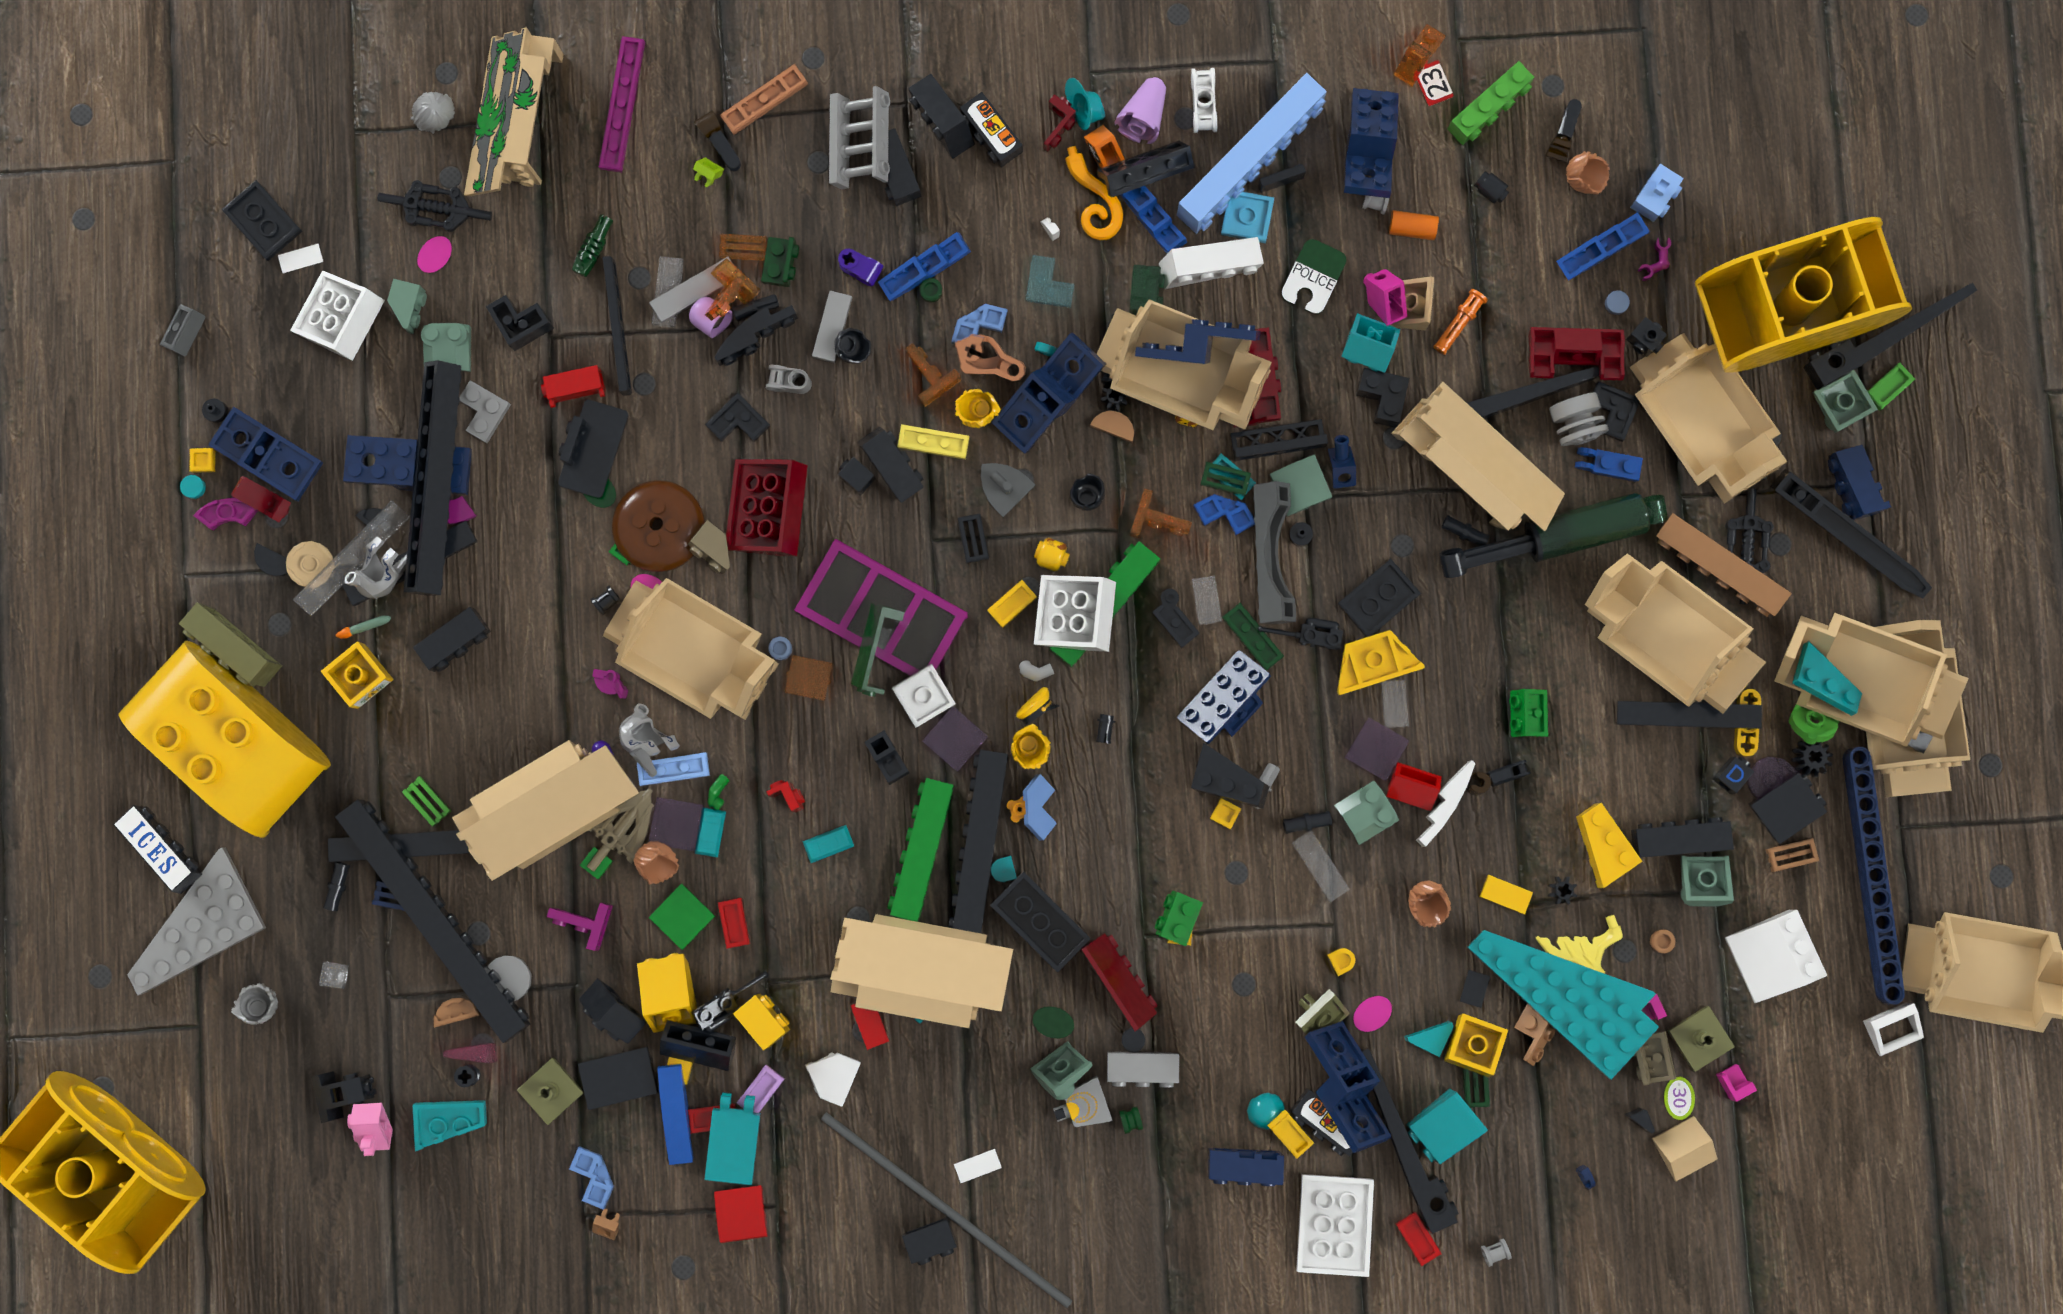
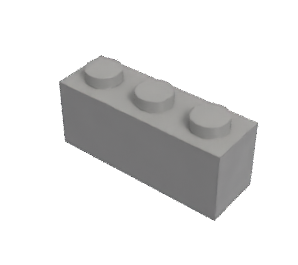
[1107,1052,1179,1087]

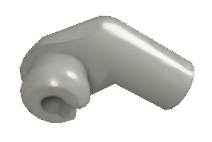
[1019,660,1054,681]

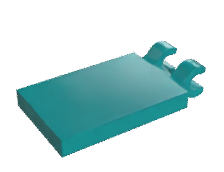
[704,1092,761,1185]

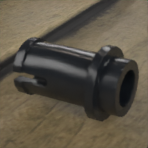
[1096,714,1115,744]

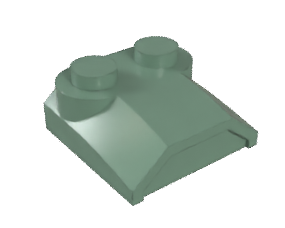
[421,323,471,372]
[1813,370,1878,433]
[1334,781,1399,845]
[1680,856,1734,906]
[1030,1041,1093,1100]

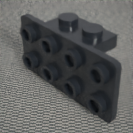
[558,400,629,498]

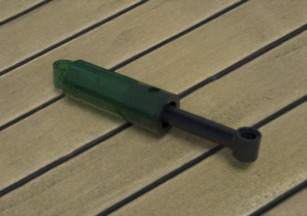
[1440,493,1668,578]

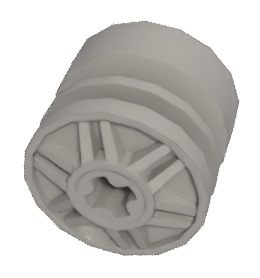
[1549,392,1609,446]

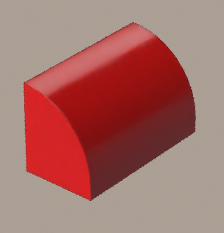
[1386,762,1442,811]

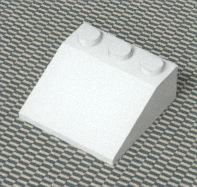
[290,271,385,361]
[1034,575,1116,652]
[1725,910,1827,1003]

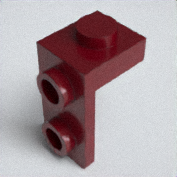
[1044,94,1076,152]
[231,476,291,523]

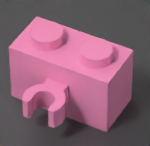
[347,1103,393,1156]

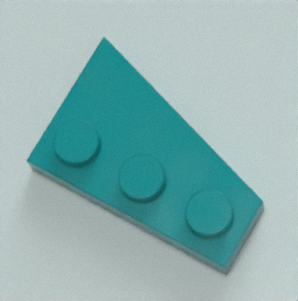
[1792,641,1862,716]
[413,1100,487,1151]

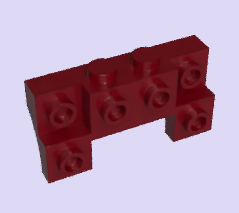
[1233,327,1281,428]
[1528,327,1625,380]

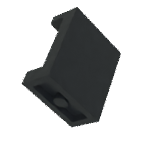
[1749,772,1827,844]

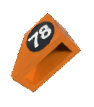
[1084,125,1125,168]

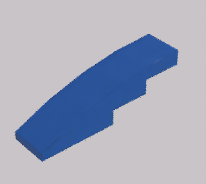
[1120,186,1187,254]
[1556,212,1650,281]
[878,232,971,301]
[657,1064,694,1165]

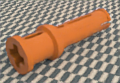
[1434,289,1488,355]

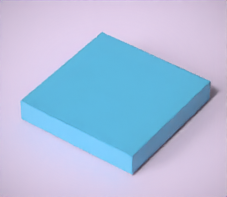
[1221,192,1274,243]

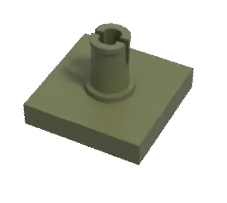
[1295,989,1350,1035]
[1667,1006,1735,1072]
[517,1057,584,1125]

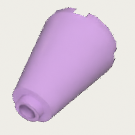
[1115,77,1166,144]

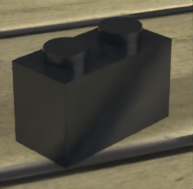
[902,1217,958,1265]

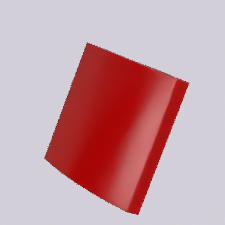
[714,1185,768,1243]

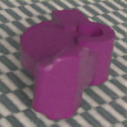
[592,669,628,699]

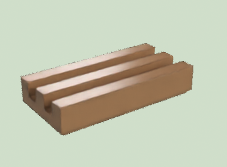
[1765,838,1819,872]

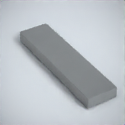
[649,257,740,323]

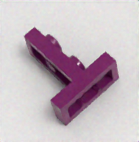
[547,903,613,951]

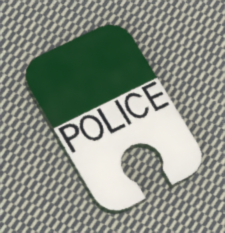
[1281,239,1346,314]

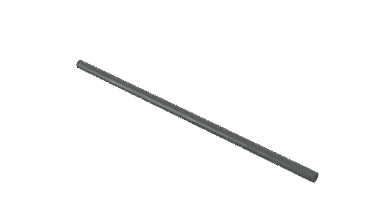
[821,1112,1072,1308]

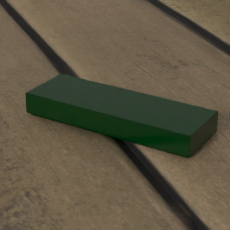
[1222,603,1284,671]

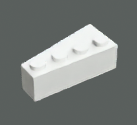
[1159,237,1264,289]

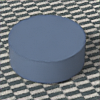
[1605,291,1630,315]
[768,637,792,661]

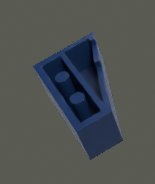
[1828,445,1891,521]
[1208,1148,1284,1186]

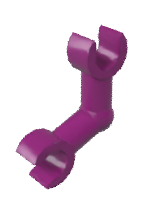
[1637,238,1671,281]

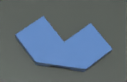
[951,304,1008,349]
[1023,774,1057,841]
[569,1146,614,1210]

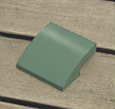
[1269,454,1332,517]

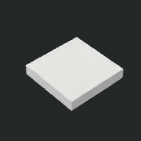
[892,664,956,728]

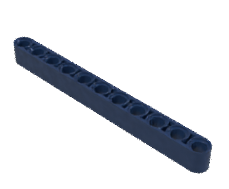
[1842,747,1905,1004]

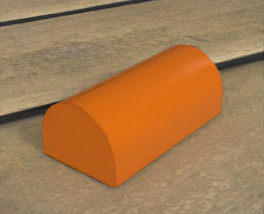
[1389,210,1439,240]

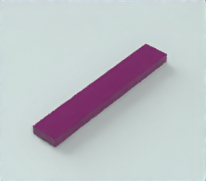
[598,36,645,173]

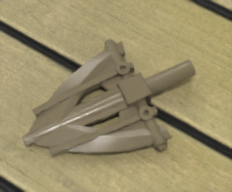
[587,788,655,871]

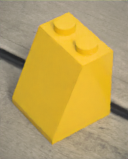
[637,953,697,1033]

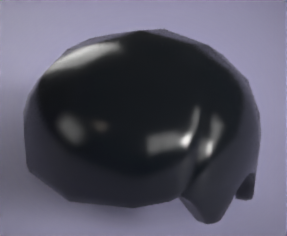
[834,328,871,364]
[1070,473,1105,511]

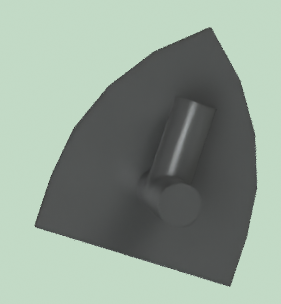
[981,463,1035,517]

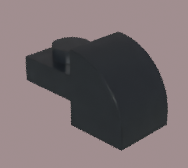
[864,730,910,785]

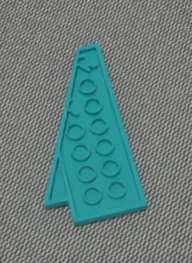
[1467,930,1659,1080]

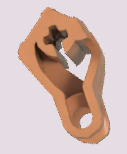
[955,334,1026,381]

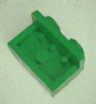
[1155,891,1203,946]

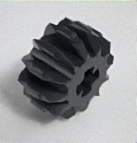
[1791,741,1833,777]

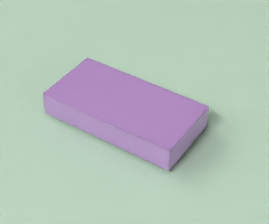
[737,1064,785,1113]

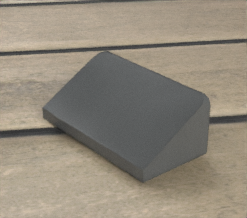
[160,304,205,356]

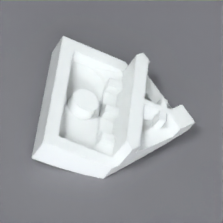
[805,1052,861,1106]

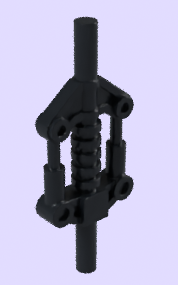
[377,180,492,232]
[1725,488,1774,605]

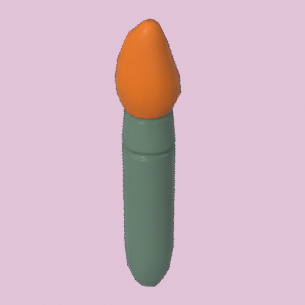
[336,616,391,639]

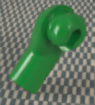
[707,774,729,810]

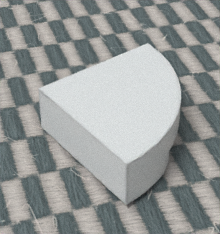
[1040,217,1060,241]

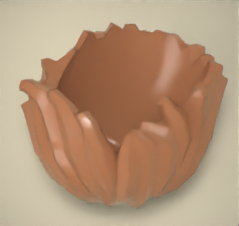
[1566,151,1610,194]
[634,841,679,885]
[1408,880,1451,928]

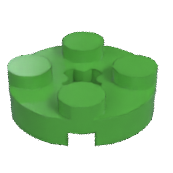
[1789,704,1839,744]

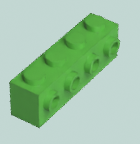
[1447,61,1535,145]

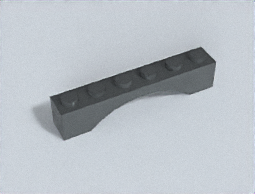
[1253,481,1296,625]

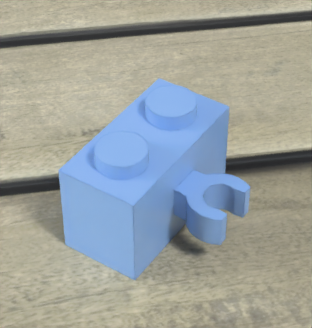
[1630,164,1684,222]

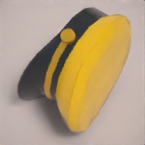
[1016,687,1060,725]

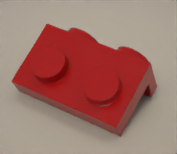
[766,780,805,813]

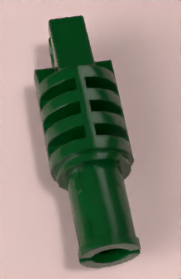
[572,214,613,277]

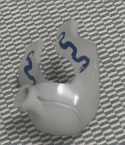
[345,536,407,599]
[619,704,680,777]

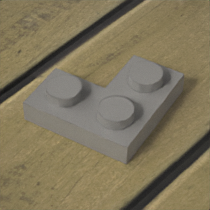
[459,381,511,443]

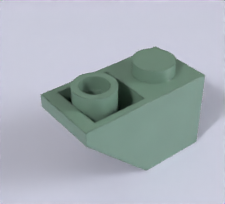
[387,279,427,334]

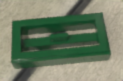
[1200,462,1251,496]
[1463,1068,1490,1108]

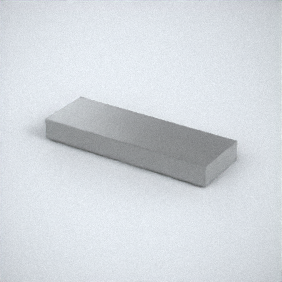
[812,291,852,363]

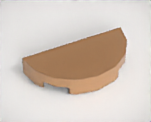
[1090,411,1134,443]
[434,998,481,1028]

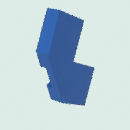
[1194,494,1255,535]

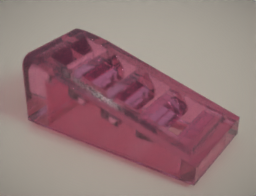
[443,1042,497,1063]

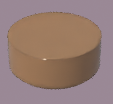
[1650,929,1676,953]

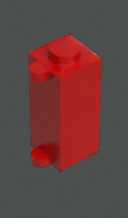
[541,365,606,408]

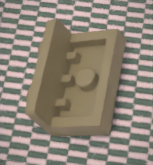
[1633,1031,1676,1085]

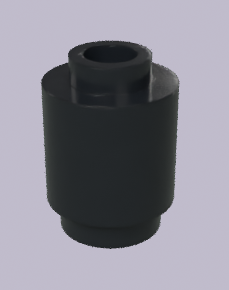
[1474,171,1509,204]

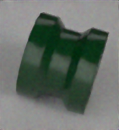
[1119,1106,1143,1134]

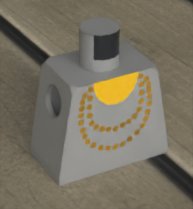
[1053,1076,1113,1127]

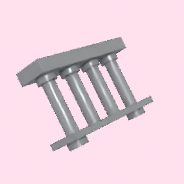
[829,86,890,189]

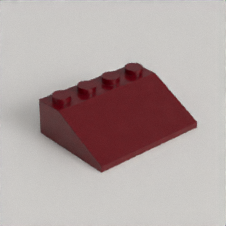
[726,459,808,556]
[1081,933,1158,1031]

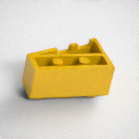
[1576,803,1643,888]

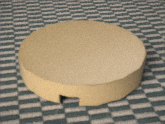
[286,541,334,587]

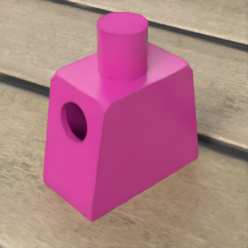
[1363,269,1407,326]

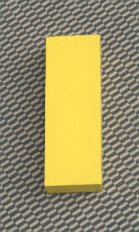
[897,424,970,460]

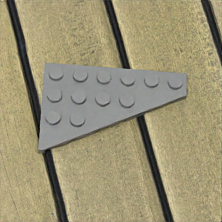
[127,847,266,995]

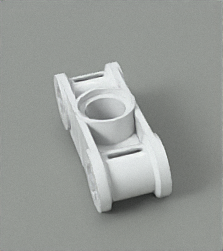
[1191,68,1217,133]

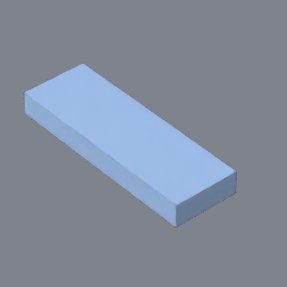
[637,752,710,786]

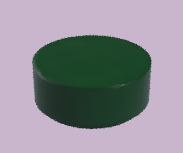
[919,278,943,302]

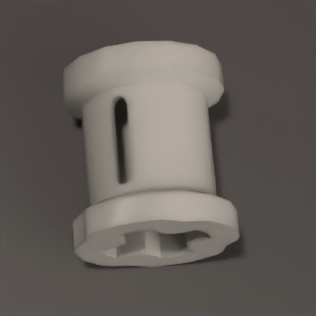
[1362,196,1389,214]
[1481,1239,1512,1267]

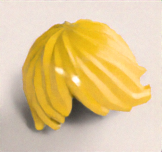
[955,389,1001,428]
[1011,723,1051,769]

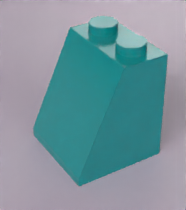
[1406,1088,1488,1164]

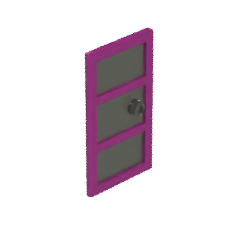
[794,539,968,676]

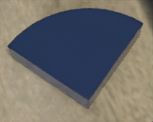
[1576,1165,1596,1190]

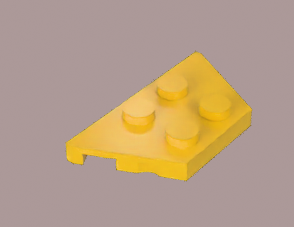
[1337,630,1425,695]

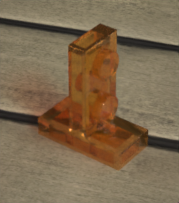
[1394,24,1446,87]
[705,258,761,321]
[905,343,961,407]
[1130,488,1192,538]

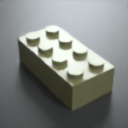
[179,602,282,687]

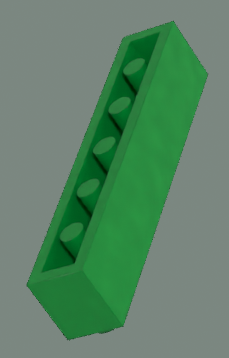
[1050,541,1160,668]
[887,778,954,922]

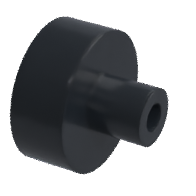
[202,398,228,423]
[1289,522,1313,547]

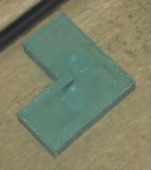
[1026,255,1074,308]

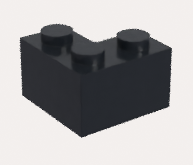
[486,295,554,351]
[1356,368,1410,428]
[579,978,647,1044]

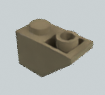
[688,520,730,574]

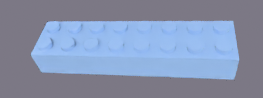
[1177,73,1327,234]

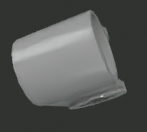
[765,365,812,394]

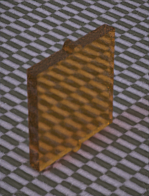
[785,655,833,701]

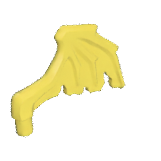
[1535,915,1623,974]

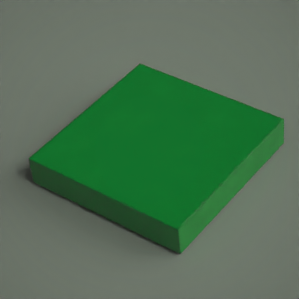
[648,883,715,950]

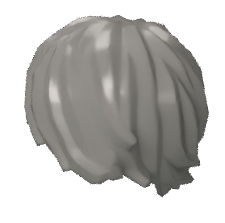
[411,92,455,134]
[231,983,278,1025]

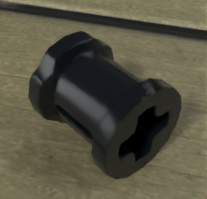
[590,585,622,615]
[454,1064,481,1088]

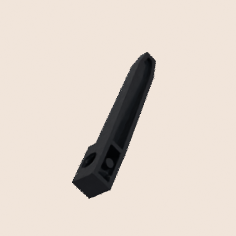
[1803,283,1977,390]
[1467,367,1599,419]
[1770,469,1932,598]
[1361,1048,1459,1234]

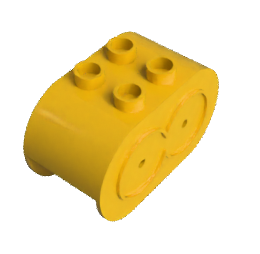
[1695,217,1912,373]
[119,641,331,838]
[0,1071,206,1274]

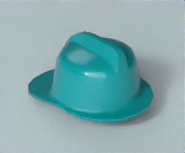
[1065,78,1106,130]

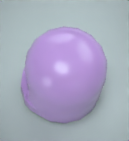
[689,297,733,338]

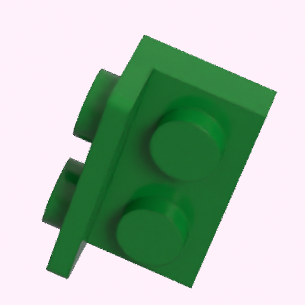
[1509,689,1548,737]

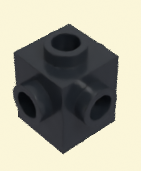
[1626,317,1667,357]

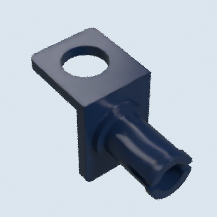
[1328,435,1356,489]

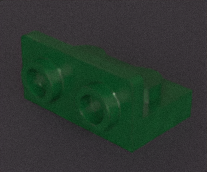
[761,237,799,287]

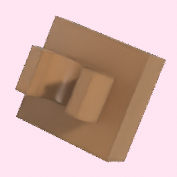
[592,1209,619,1240]

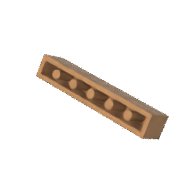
[1656,513,1792,617]

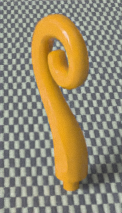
[1065,146,1123,240]

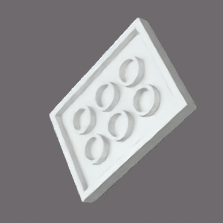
[1296,1174,1374,1277]

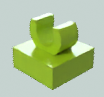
[693,157,724,187]

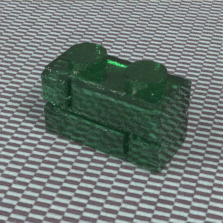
[1129,265,1165,315]

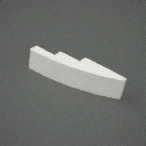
[1416,760,1475,847]

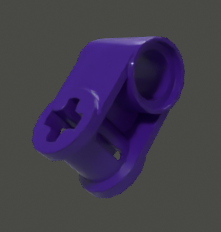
[838,249,884,287]

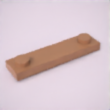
[720,64,808,135]

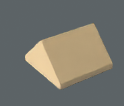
[1390,276,1434,330]
[1652,1116,1717,1181]

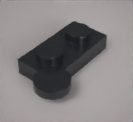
[1152,589,1200,649]

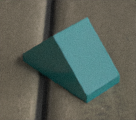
[1404,1021,1454,1057]

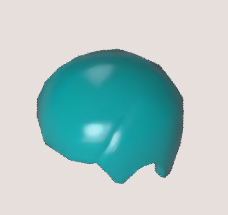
[1247,1093,1285,1130]

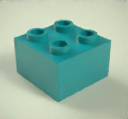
[1341,313,1400,373]

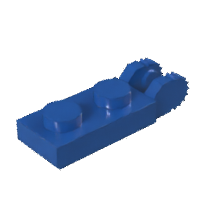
[1575,447,1643,482]

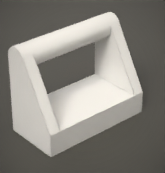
[1863,1003,1924,1056]

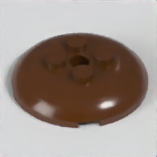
[612,480,705,572]

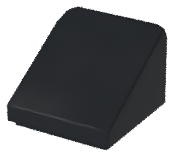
[1625,1108,1655,1134]

